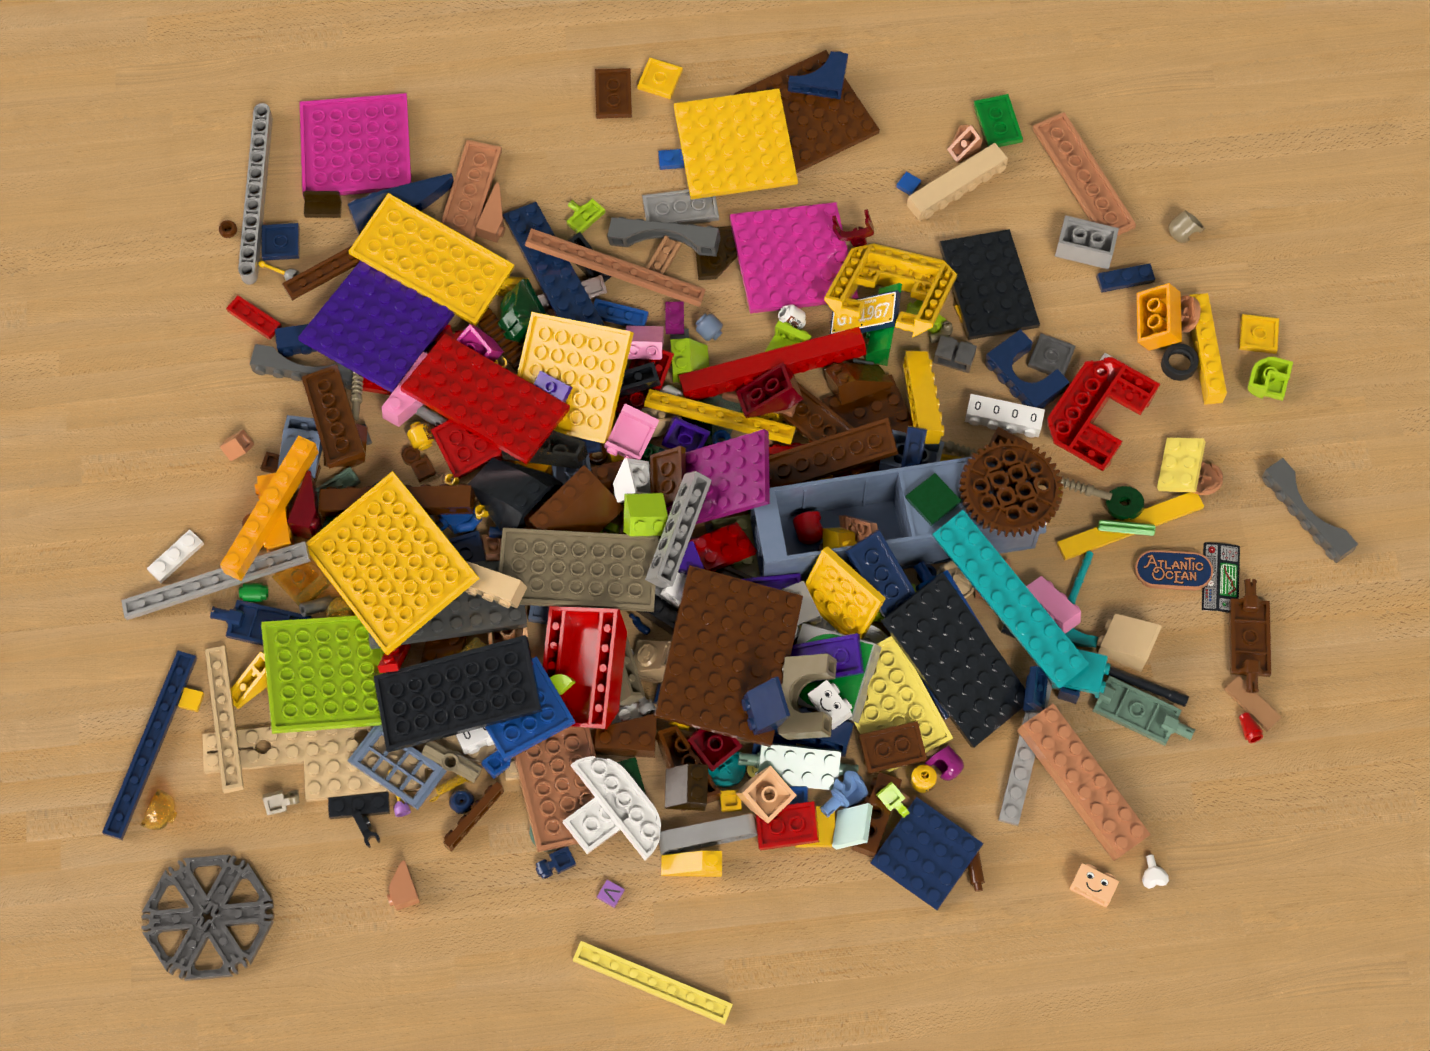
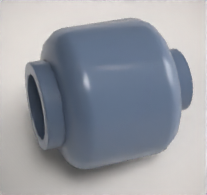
[695,313,723,341]

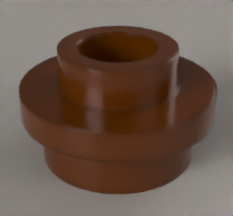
[219,220,237,238]

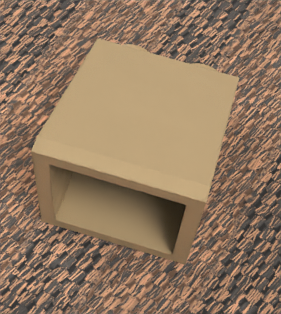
[1097,614,1162,672]

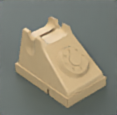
[633,639,671,684]

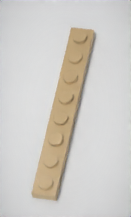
[205,646,244,794]

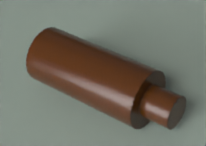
[967,852,985,892]

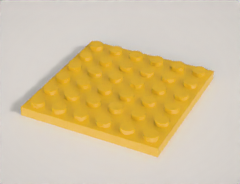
[674,89,798,200]
[517,312,634,444]

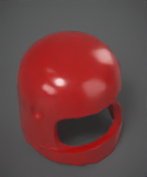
[793,511,823,545]

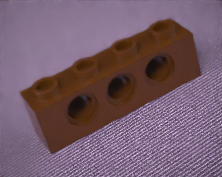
[852,772,902,858]

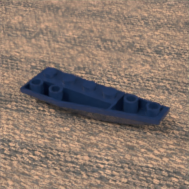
[348,173,454,235]

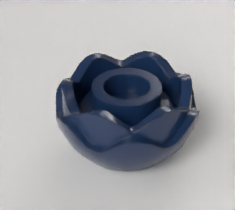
[449,789,474,814]

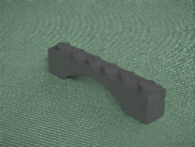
[607,217,721,257]
[250,344,353,390]
[1262,458,1358,563]

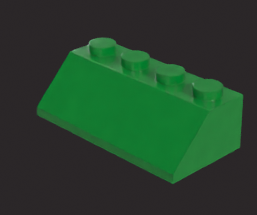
[865,283,902,366]

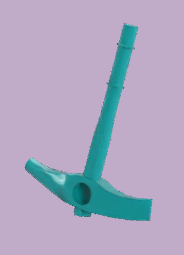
[1065,551,1098,647]

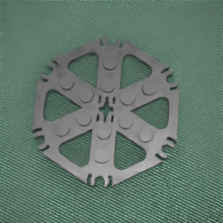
[141,854,274,981]

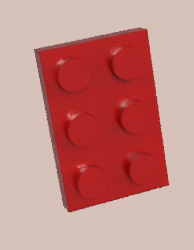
[689,522,756,572]
[756,801,819,851]

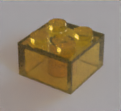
[272,561,331,606]

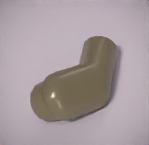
[929,321,953,343]

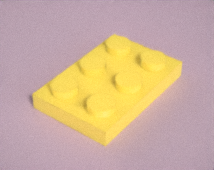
[1157,438,1206,492]

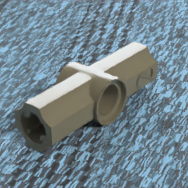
[422,741,483,783]

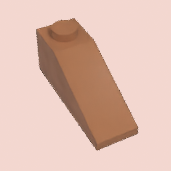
[475,183,505,243]

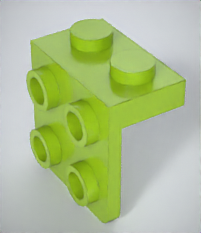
[765,320,812,352]

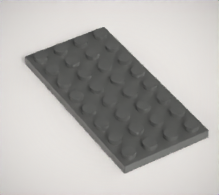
[369,561,527,649]

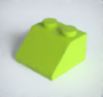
[670,338,709,383]
[623,493,668,536]

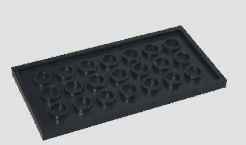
[881,573,1025,748]
[374,635,542,752]

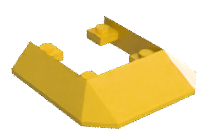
[824,243,957,338]

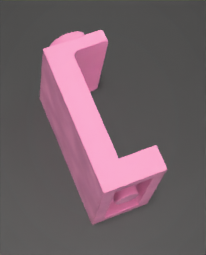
[626,326,664,360]
[604,404,659,460]

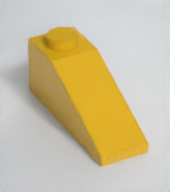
[231,651,267,709]
[661,851,722,877]

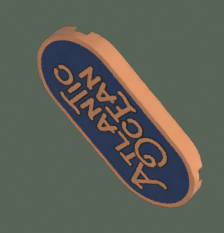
[1135,550,1213,591]

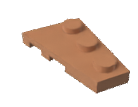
[839,515,878,543]

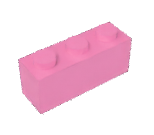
[1026,576,1081,633]

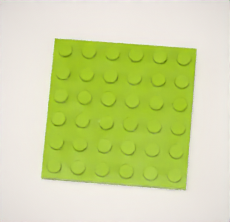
[261,616,384,734]

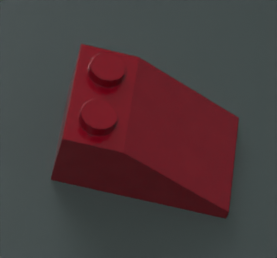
[736,362,804,418]
[287,470,322,540]

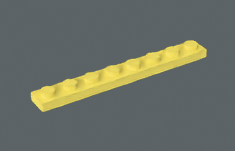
[573,941,733,1025]

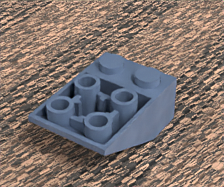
[277,415,323,478]

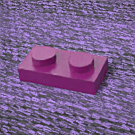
[665,301,684,334]

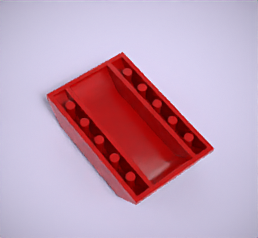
[543,606,627,729]

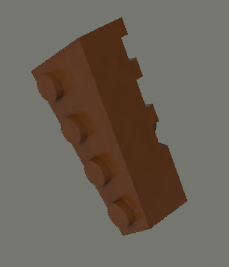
[656,725,721,811]

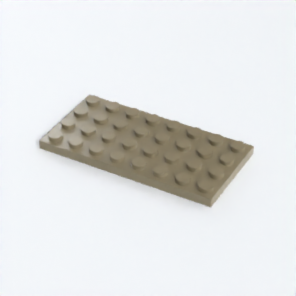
[496,528,659,612]

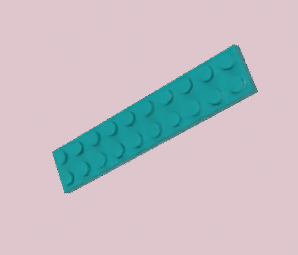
[932,510,1089,689]

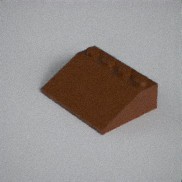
[529,465,624,533]

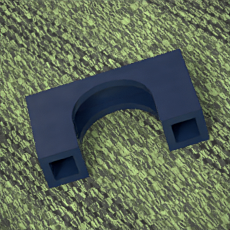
[985,329,1070,409]

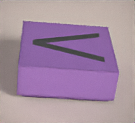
[597,880,625,908]

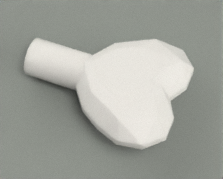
[1142,855,1169,889]

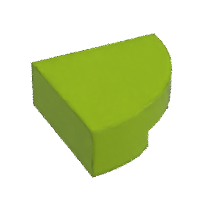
[550,674,575,695]

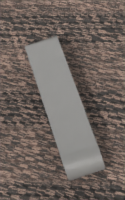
[659,814,757,855]

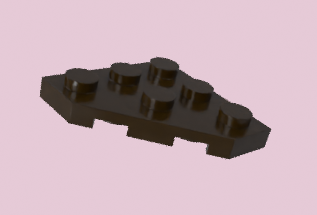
[696,226,738,281]

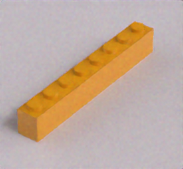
[220,435,319,581]

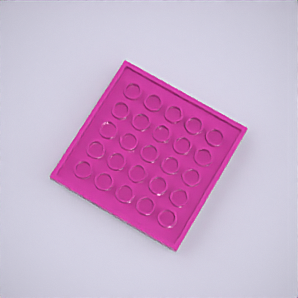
[300,93,412,198]
[730,202,859,314]

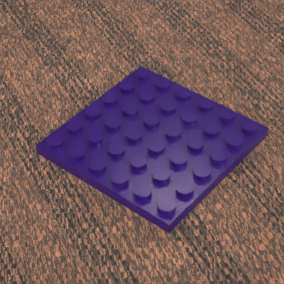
[298,261,455,393]

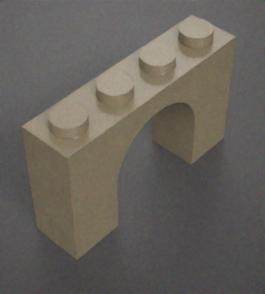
[778,654,837,740]

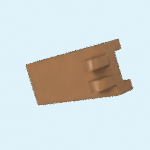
[646,236,682,275]

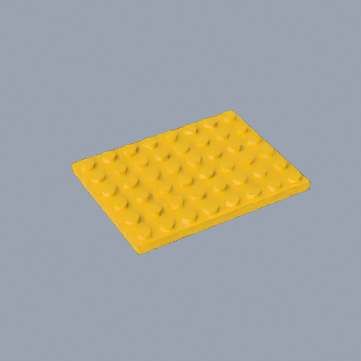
[306,471,480,655]

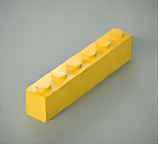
[1189,293,1227,404]
[903,351,944,444]

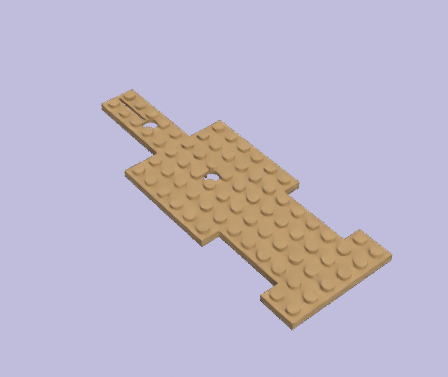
[202,725,519,802]

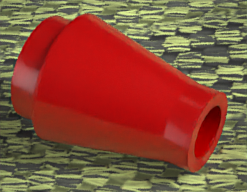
[1239,712,1263,743]

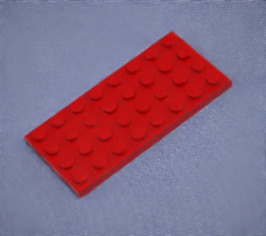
[400,334,570,465]

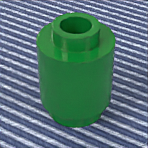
[239,583,269,602]

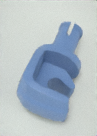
[820,770,868,817]

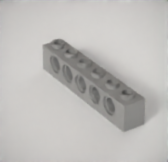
[645,471,712,588]

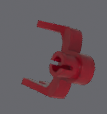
[832,209,874,247]

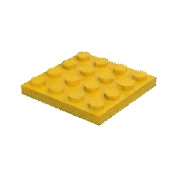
[805,546,886,640]

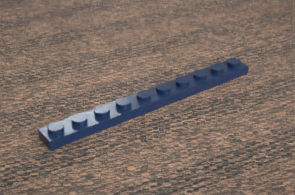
[102,651,197,841]

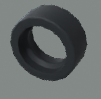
[1161,343,1199,381]

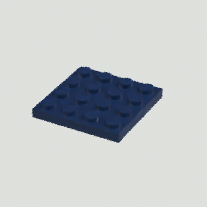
[870,797,983,911]

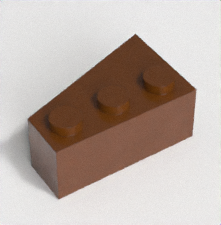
[595,713,658,758]

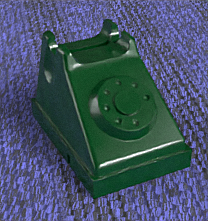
[498,279,547,343]

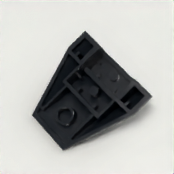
[468,458,563,531]

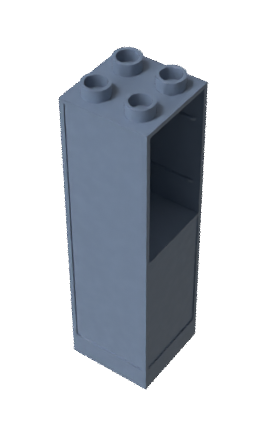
[750,457,1046,583]

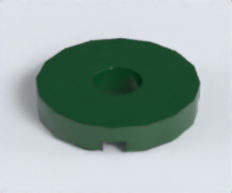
[1106,486,1144,520]

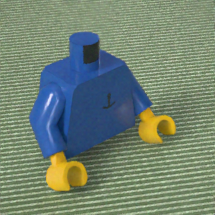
[435,474,489,534]

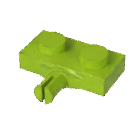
[566,198,605,234]

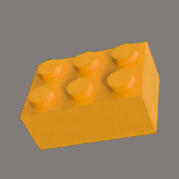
[1137,283,1182,351]

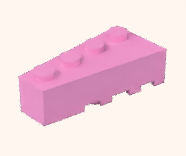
[382,352,427,427]

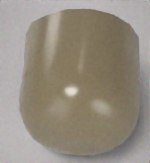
[1169,210,1205,243]

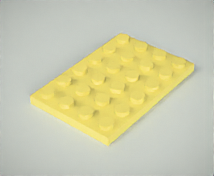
[854,636,953,774]

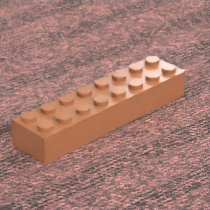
[1017,703,1151,861]

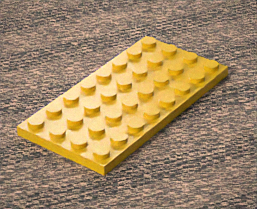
[349,193,514,326]

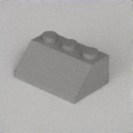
[1055,215,1119,269]

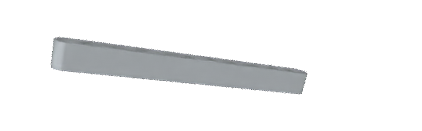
[238,103,273,285]

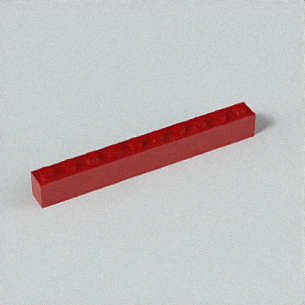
[679,327,866,401]

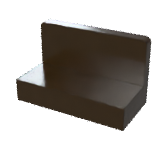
[303,191,342,218]

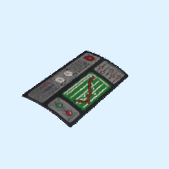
[1202,542,1240,612]

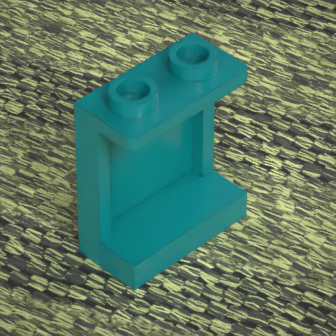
[1052,649,1111,698]

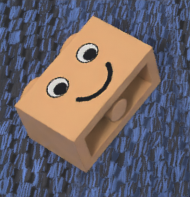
[1070,863,1119,907]

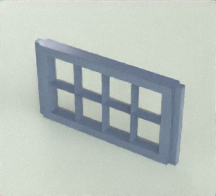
[347,725,447,810]

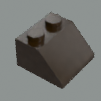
[664,764,708,811]

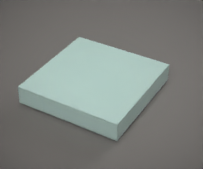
[832,803,873,850]

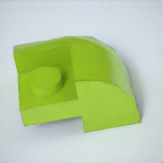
[1248,356,1293,401]

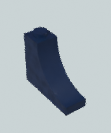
[788,51,848,99]

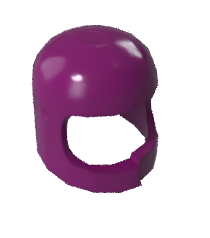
[925,745,964,781]

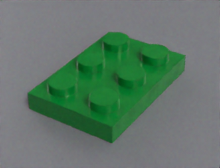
[973,94,1023,147]

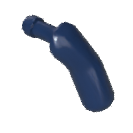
[629,613,650,635]

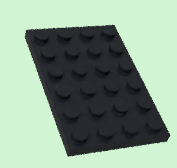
[939,229,1040,340]

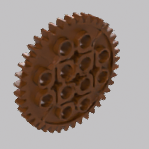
[959,439,1063,537]

